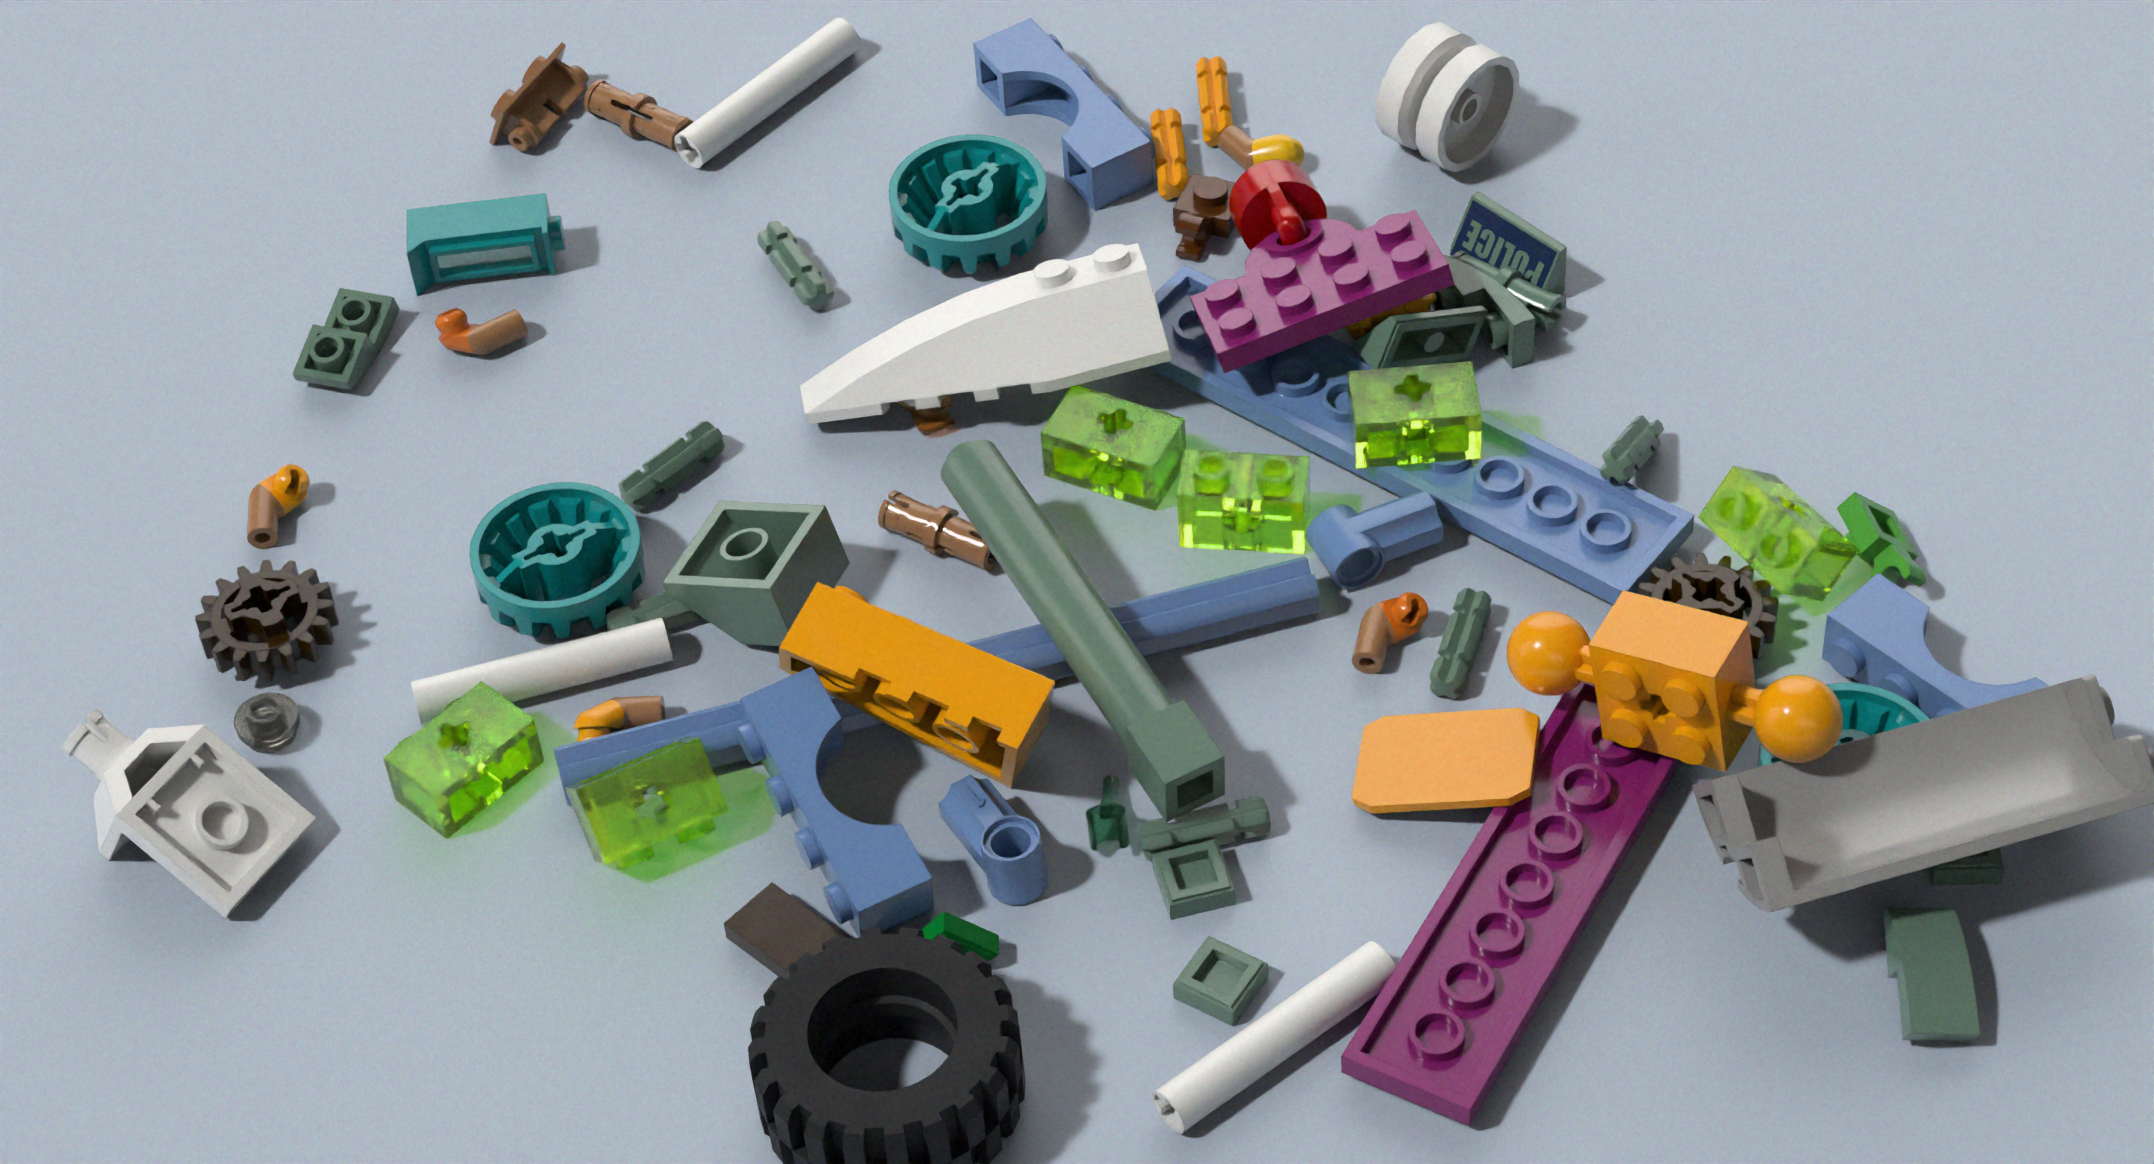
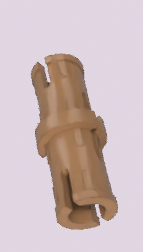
[584,79,693,152]
[878,490,998,571]

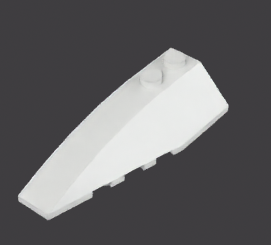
[800,243,1172,424]

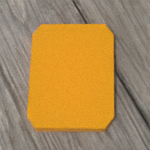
[1352,708,1541,814]

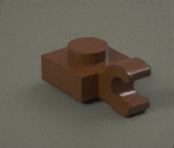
[1173,173,1236,261]

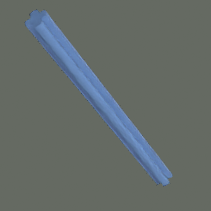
[553,556,1320,805]

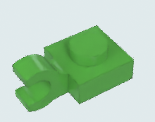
[1837,492,1926,587]

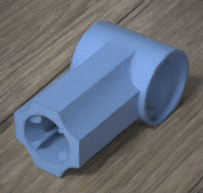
[1306,491,1443,589]
[938,774,1048,905]

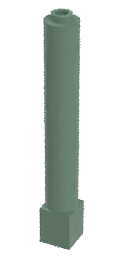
[941,440,1225,822]

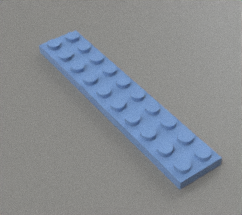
[1147,265,1695,605]

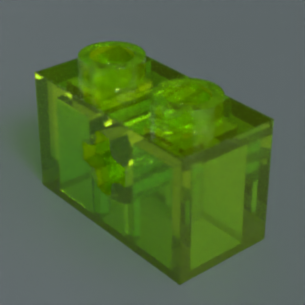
[1347,361,1482,469]
[1040,385,1187,511]
[1177,449,1310,554]
[1698,466,1859,601]
[383,681,544,839]
[565,736,729,870]

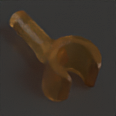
[896,395,955,436]

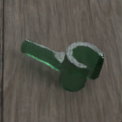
[1085,774,1130,851]

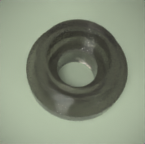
[234,693,300,754]

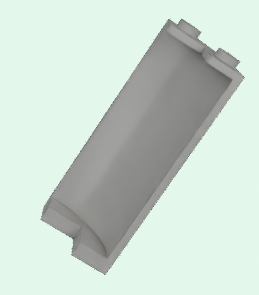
[1692,674,2154,912]

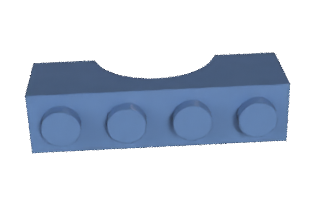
[973,18,1156,211]
[1822,573,2049,719]
[736,666,934,938]

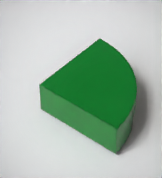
[921,911,999,962]

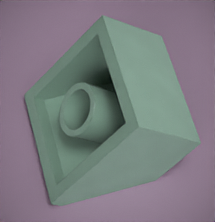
[662,501,850,646]

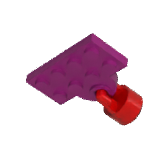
[1190,159,1455,374]

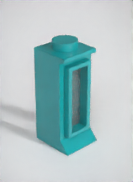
[407,193,565,296]

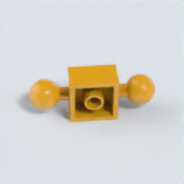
[1506,590,1843,772]

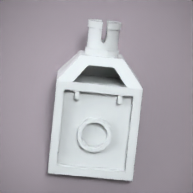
[62,709,316,919]

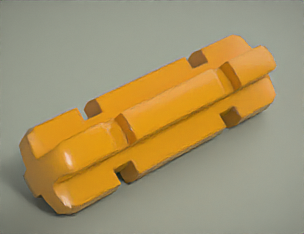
[1196,56,1233,147]
[1150,107,1189,201]

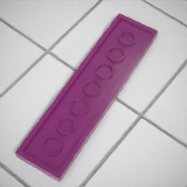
[1341,681,1682,1126]

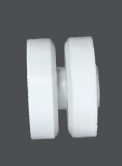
[1376,22,1520,173]

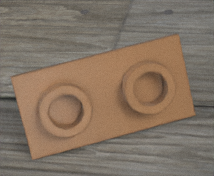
[489,42,589,151]

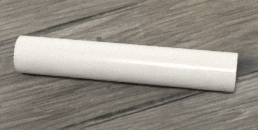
[674,18,860,168]
[410,617,673,726]
[1152,941,1396,1134]

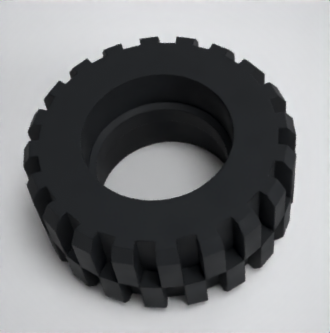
[748,927,1025,1164]

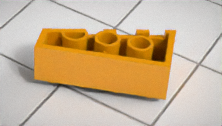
[779,582,1055,788]

